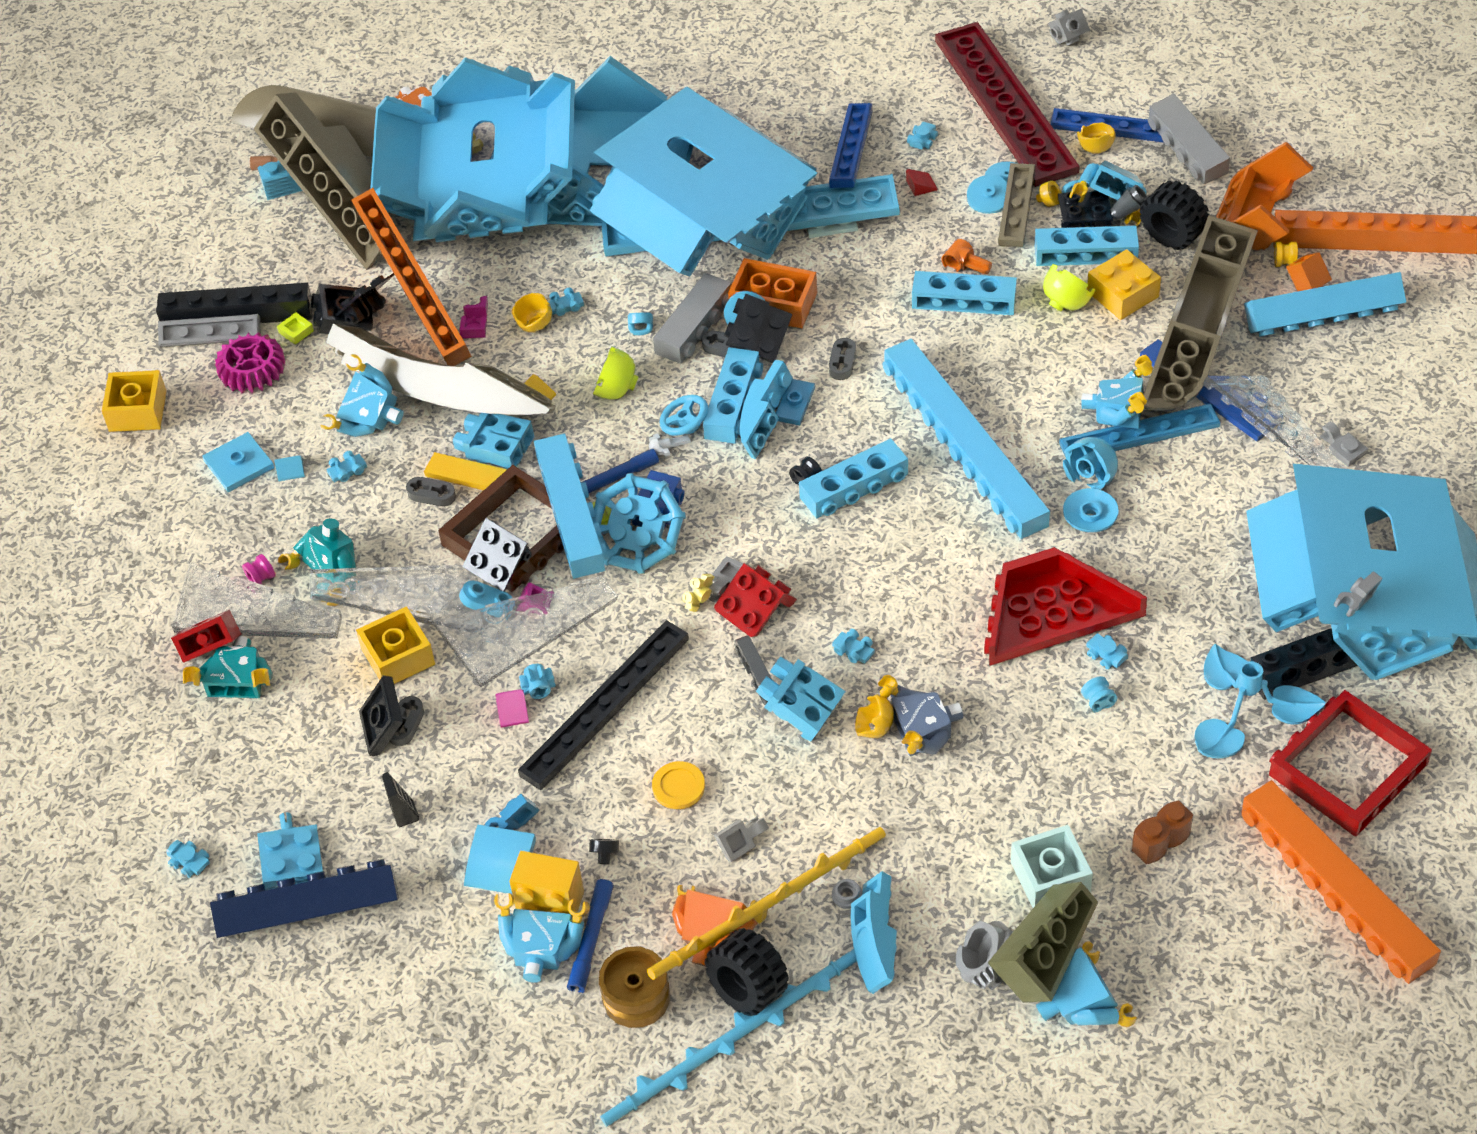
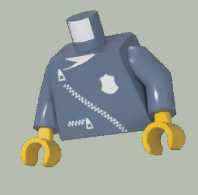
[878,675,963,756]

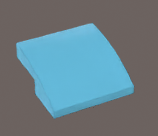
[464,825,536,894]

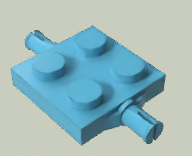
[257,812,323,889]

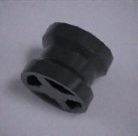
[789,456,822,485]

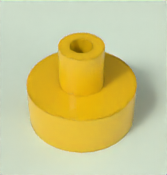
[1036,181,1061,207]

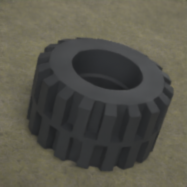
[1140,181,1210,250]
[705,928,789,1016]

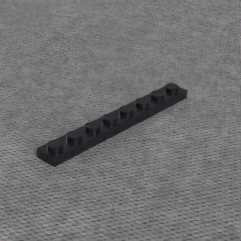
[518,620,689,791]

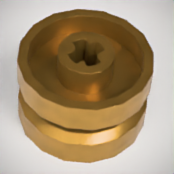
[599,946,670,1028]

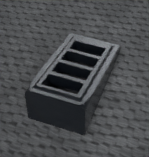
[382,772,419,828]

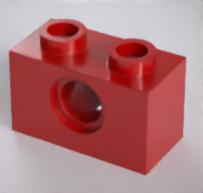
[171,609,241,663]

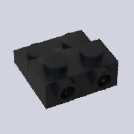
[311,284,373,334]
[724,293,792,363]

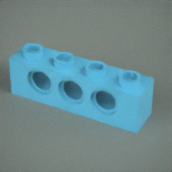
[1035,226,1139,266]
[912,271,1017,315]
[703,347,763,444]
[799,438,908,519]

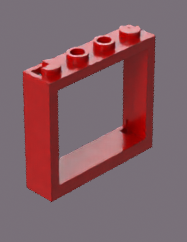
[1269,690,1432,837]

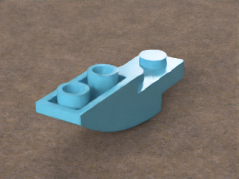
[740,360,793,459]
[851,871,897,994]

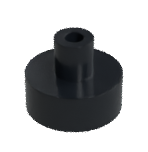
[589,839,619,864]

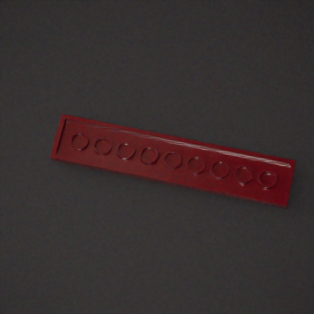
[935,21,1080,187]

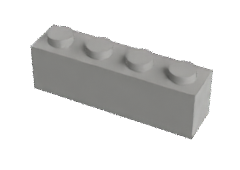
[1148,93,1230,184]
[653,273,732,364]

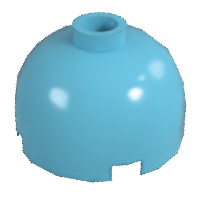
[1063,437,1118,490]

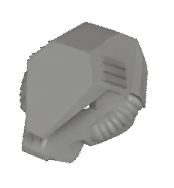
[956,921,1013,990]

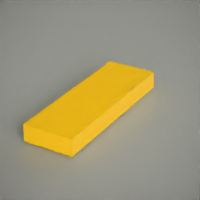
[424,452,507,490]

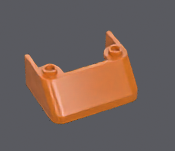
[1216,142,1314,251]

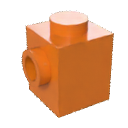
[1286,252,1332,291]

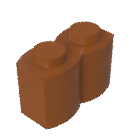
[1132,800,1193,864]

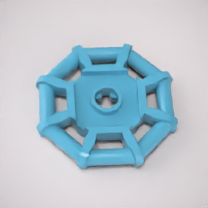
[592,473,686,574]

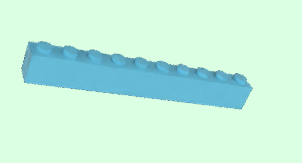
[882,339,1050,539]

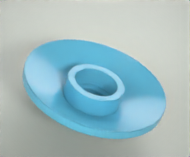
[1063,488,1118,532]

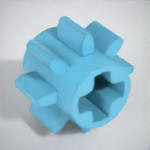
[519,664,556,699]

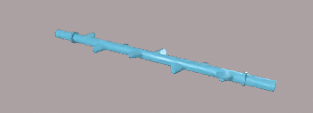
[600,949,857,1127]

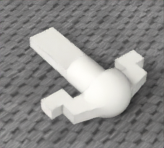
[649,434,691,456]

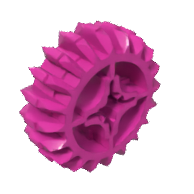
[215,332,285,393]

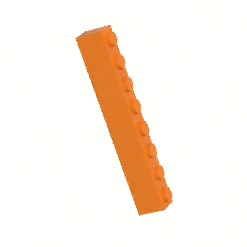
[351,188,472,366]
[1273,210,1477,254]
[1241,780,1441,984]

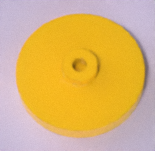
[652,761,705,809]

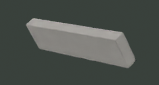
[158,314,261,347]

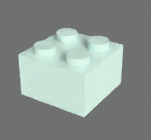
[1011,825,1093,908]

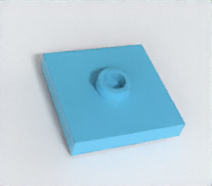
[202,432,274,492]

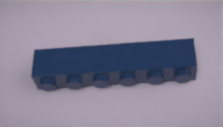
[210,858,399,938]

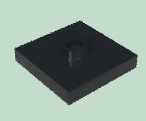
[359,675,403,756]

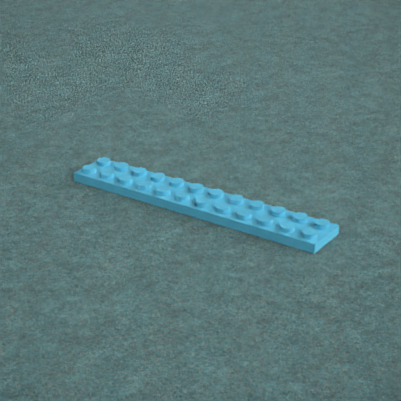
[601,174,900,257]

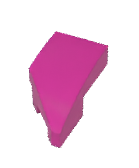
[459,296,488,339]

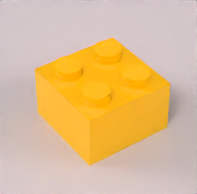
[1087,249,1161,320]
[102,370,167,432]
[356,606,436,684]
[509,850,584,919]

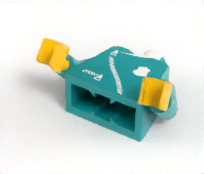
[278,518,357,606]
[183,636,273,698]

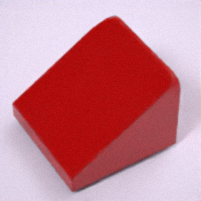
[906,169,938,196]

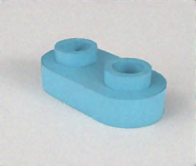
[459,581,515,619]

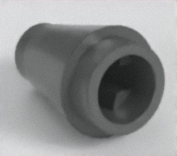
[1110,185,1148,220]

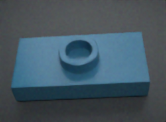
[776,379,815,426]

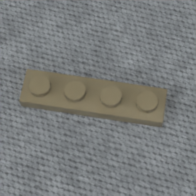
[998,163,1035,247]

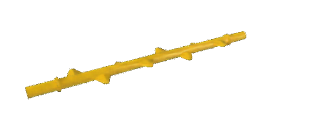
[647,827,886,980]

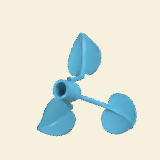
[1194,644,1326,759]

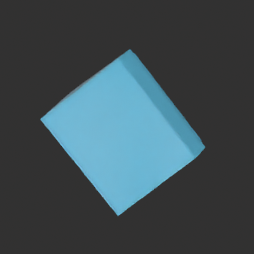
[274,455,305,481]

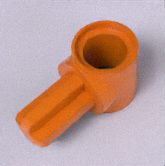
[941,239,992,275]

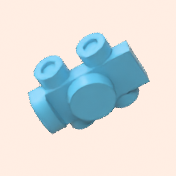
[907,122,938,150]
[548,288,584,316]
[326,451,367,483]
[832,629,875,664]
[1086,633,1128,670]
[166,840,210,878]

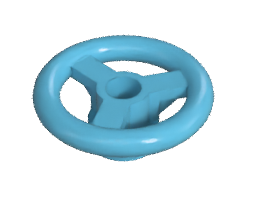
[659,395,708,436]

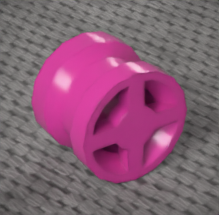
[242,554,276,588]

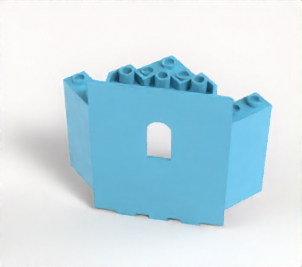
[490,56,694,226]
[370,58,575,243]
[590,86,818,277]
[1246,464,1477,680]

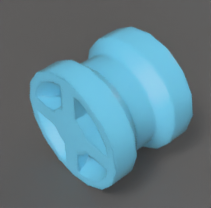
[1081,676,1117,713]

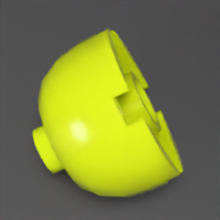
[1043,264,1096,312]
[593,346,639,400]

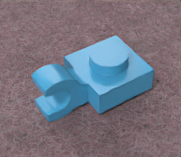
[484,794,540,830]

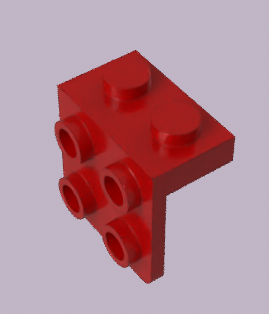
[714,563,797,637]

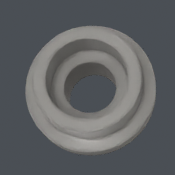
[832,879,862,909]

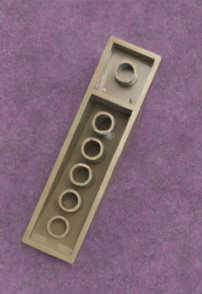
[254,92,381,270]

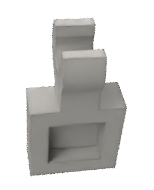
[1320,421,1368,467]
[709,556,743,603]
[1334,571,1383,617]
[714,817,769,862]

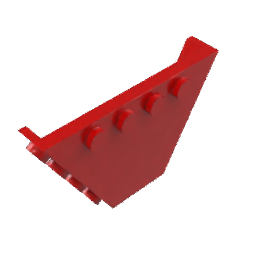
[984,547,1147,666]

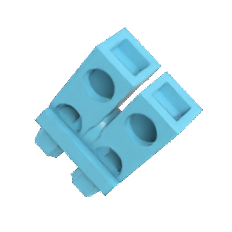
[453,413,535,469]
[756,656,846,742]

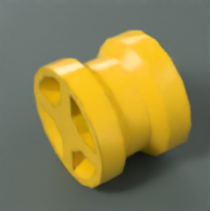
[1274,242,1298,267]

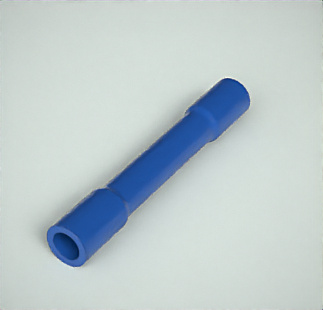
[581,449,659,493]
[567,879,614,993]

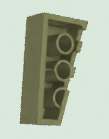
[987,882,1098,1003]

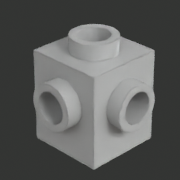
[1048,8,1090,45]

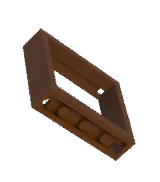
[438,465,564,592]

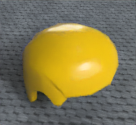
[1077,122,1116,154]
[512,293,552,333]
[855,694,894,738]

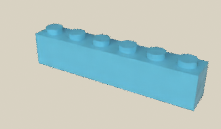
[1244,272,1406,337]
[534,433,608,579]

